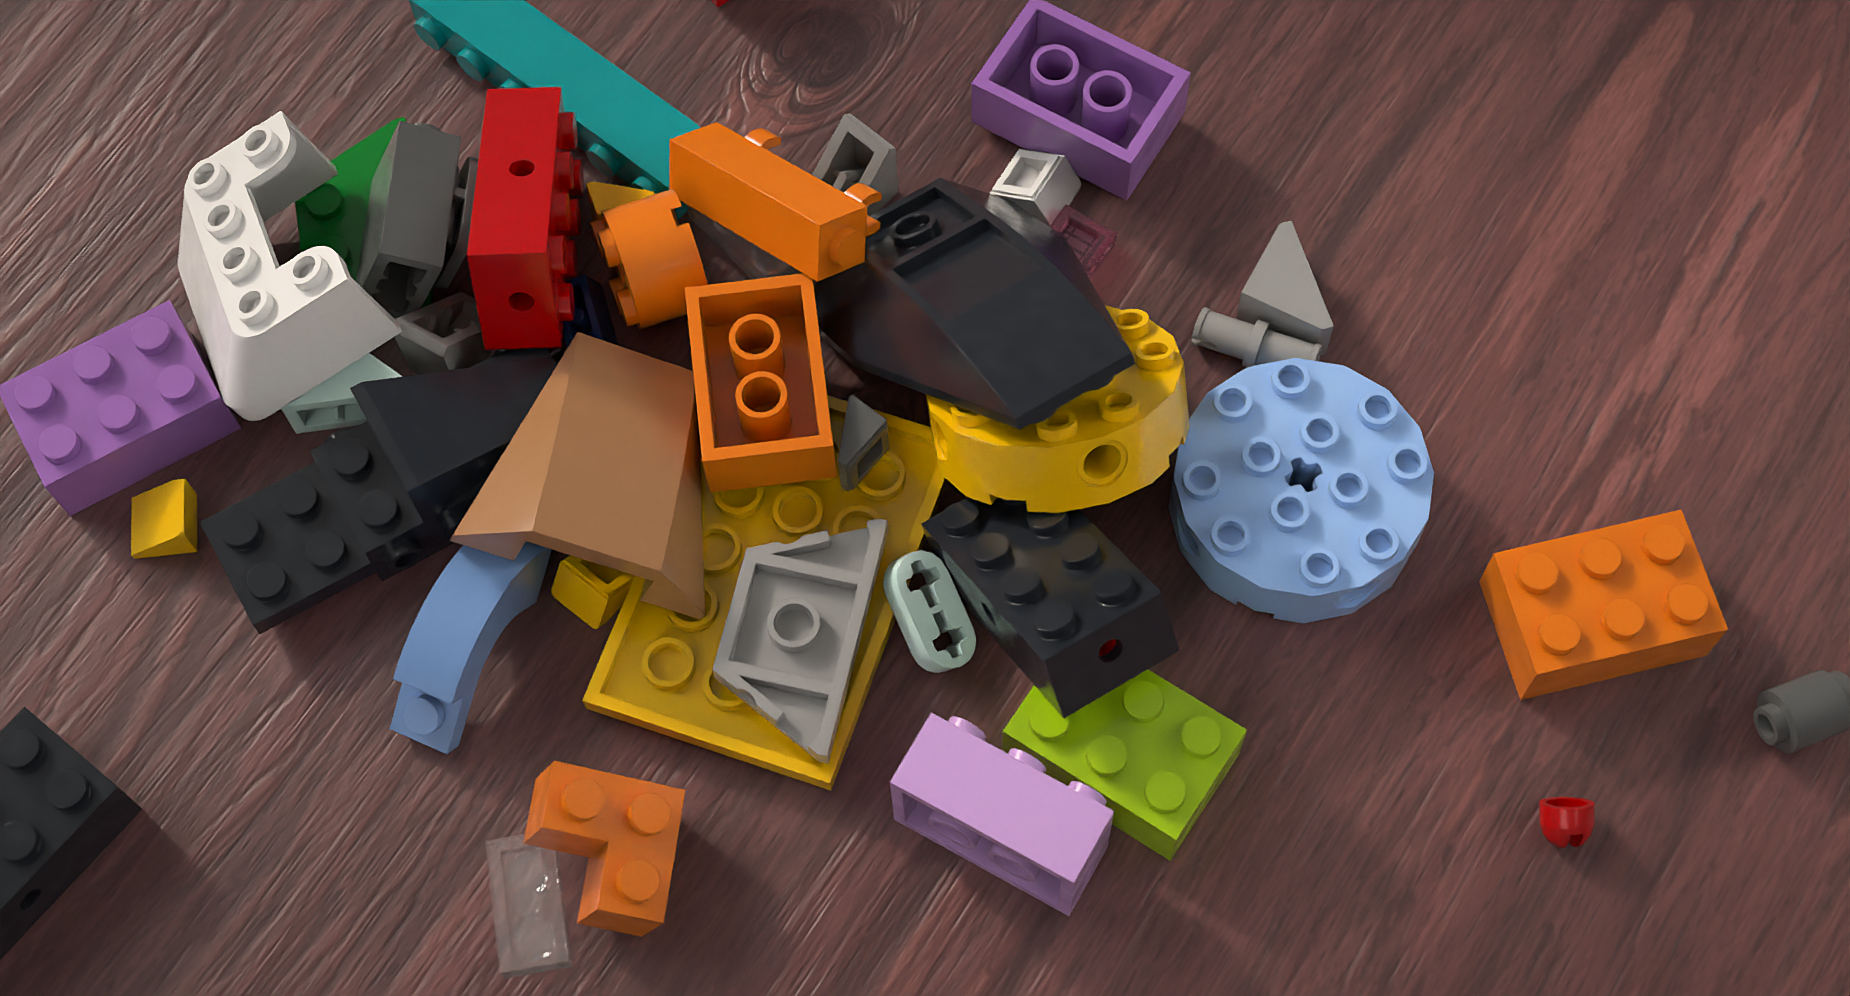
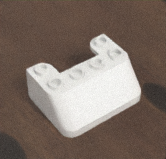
[178,111,402,421]

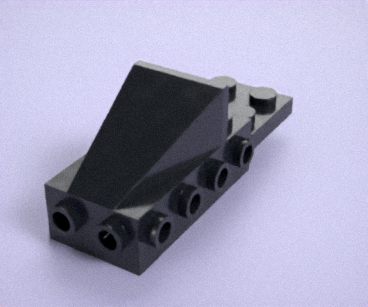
[200,348,564,634]

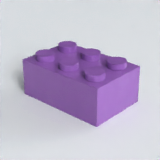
[972,0,1191,201]
[0,300,241,516]

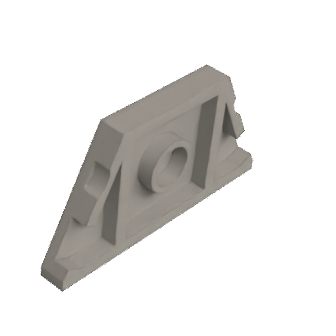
[712,519,889,764]

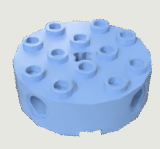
[1168,358,1434,624]

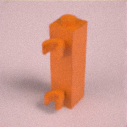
[669,122,882,282]

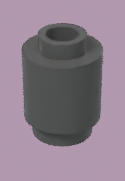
[1753,670,1850,754]

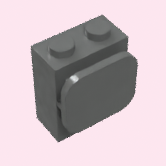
[356,121,478,318]

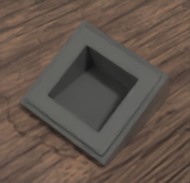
[838,395,889,492]

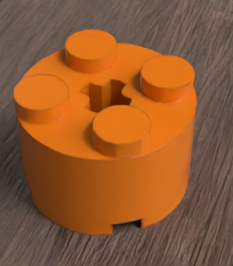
[590,189,708,330]

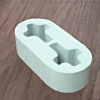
[883,550,976,673]

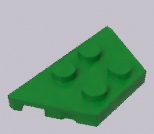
[295,117,435,308]

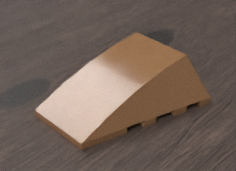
[450,332,705,620]

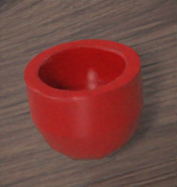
[1539,797,1595,848]

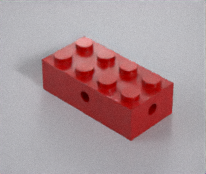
[467,87,584,350]

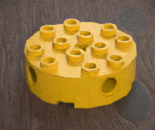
[926,305,1190,513]

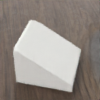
[989,149,1081,227]

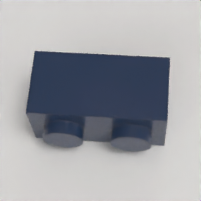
[563,274,619,349]

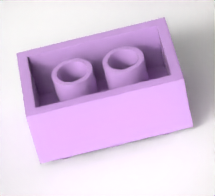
[890,713,1114,916]

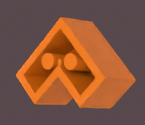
[523,761,686,937]

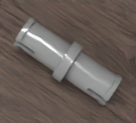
[1191,307,1323,367]

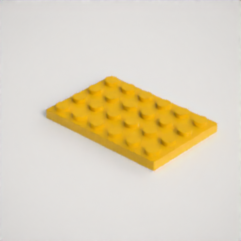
[582,395,948,791]

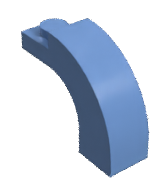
[390,541,552,754]

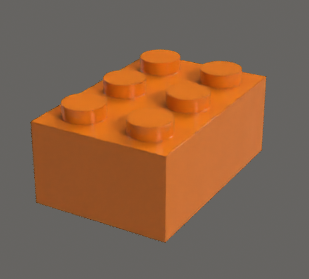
[685,273,837,493]
[1479,509,1728,700]

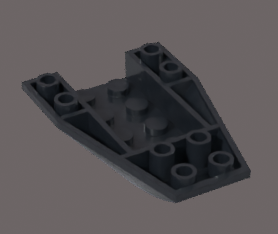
[814,178,1136,430]

